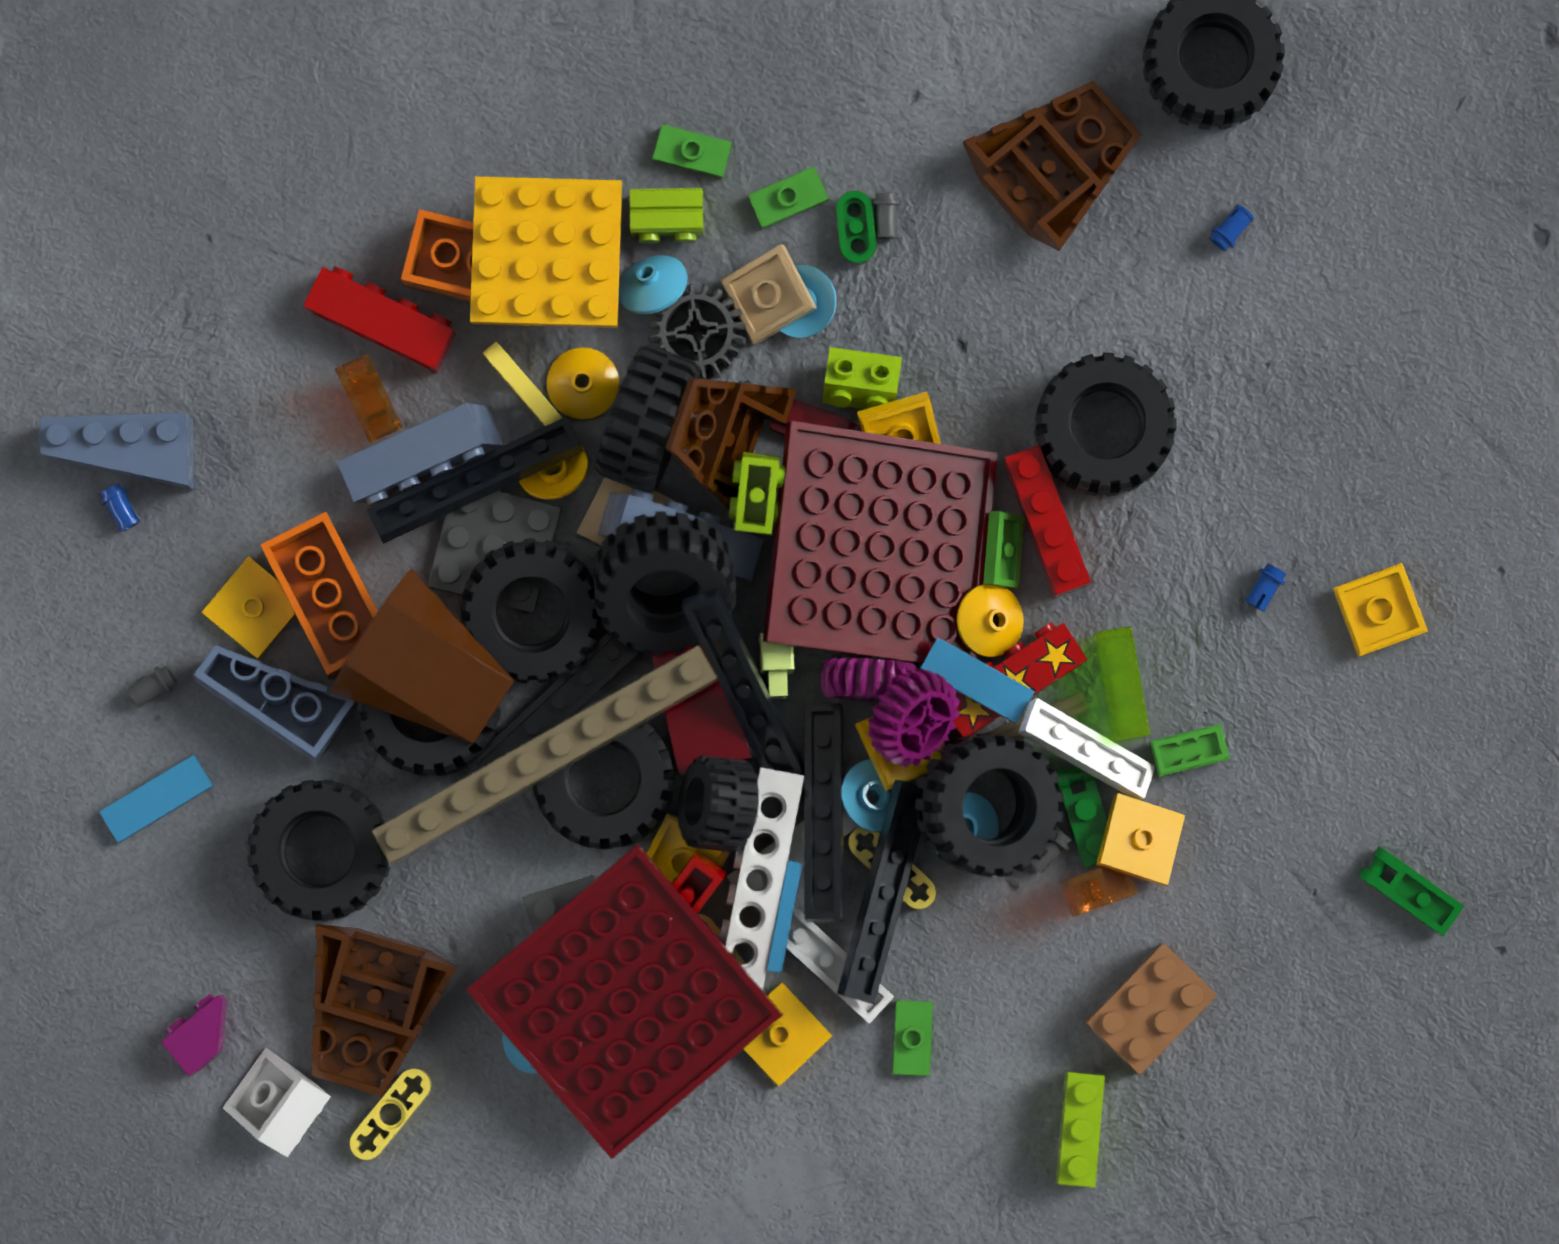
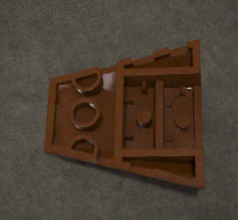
[963,81,1142,251]
[666,378,797,510]
[330,568,515,743]
[311,924,458,1097]

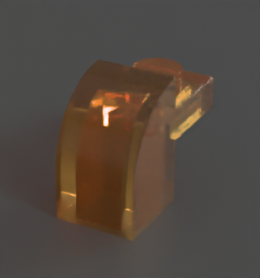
[335,354,403,443]
[1059,867,1137,917]

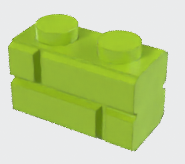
[630,188,704,244]

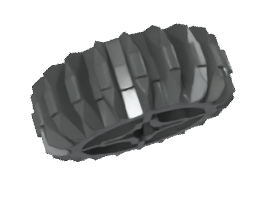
[648,284,746,379]

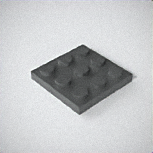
[427,491,562,614]

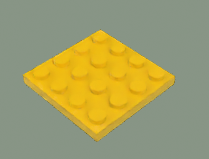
[470,176,622,328]

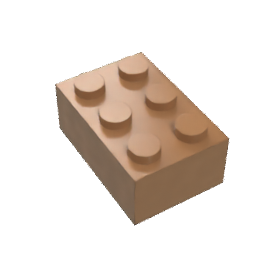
[1084,943,1217,1075]

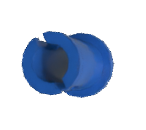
[1209,204,1254,252]
[100,483,141,532]
[1244,563,1286,612]

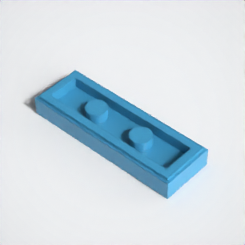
[920,638,1035,724]
[99,755,214,843]
[767,861,802,973]

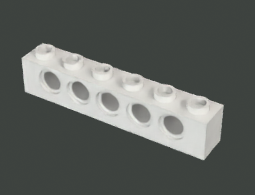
[720,767,804,990]

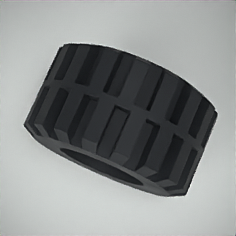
[678,755,759,852]

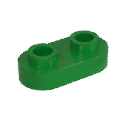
[836,191,876,265]

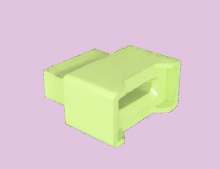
[759,633,794,699]

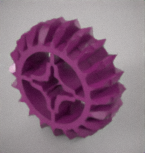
[820,658,918,702]
[868,668,960,768]

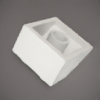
[223,1048,331,1157]

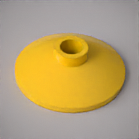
[547,347,619,420]
[519,446,589,499]
[956,584,1024,657]

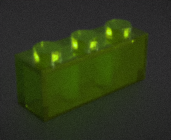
[1092,626,1150,743]

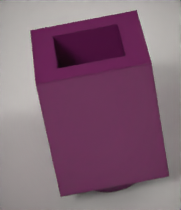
[161,994,228,1076]

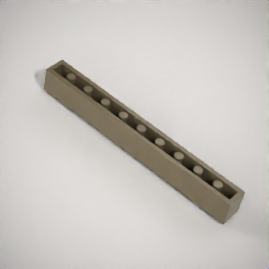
[372,646,718,865]

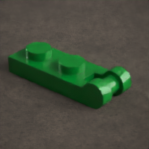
[1055,767,1107,869]
[1357,846,1465,937]

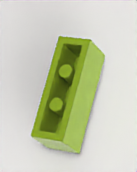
[1056,1071,1105,1188]

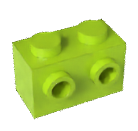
[822,347,902,409]
[729,452,785,534]

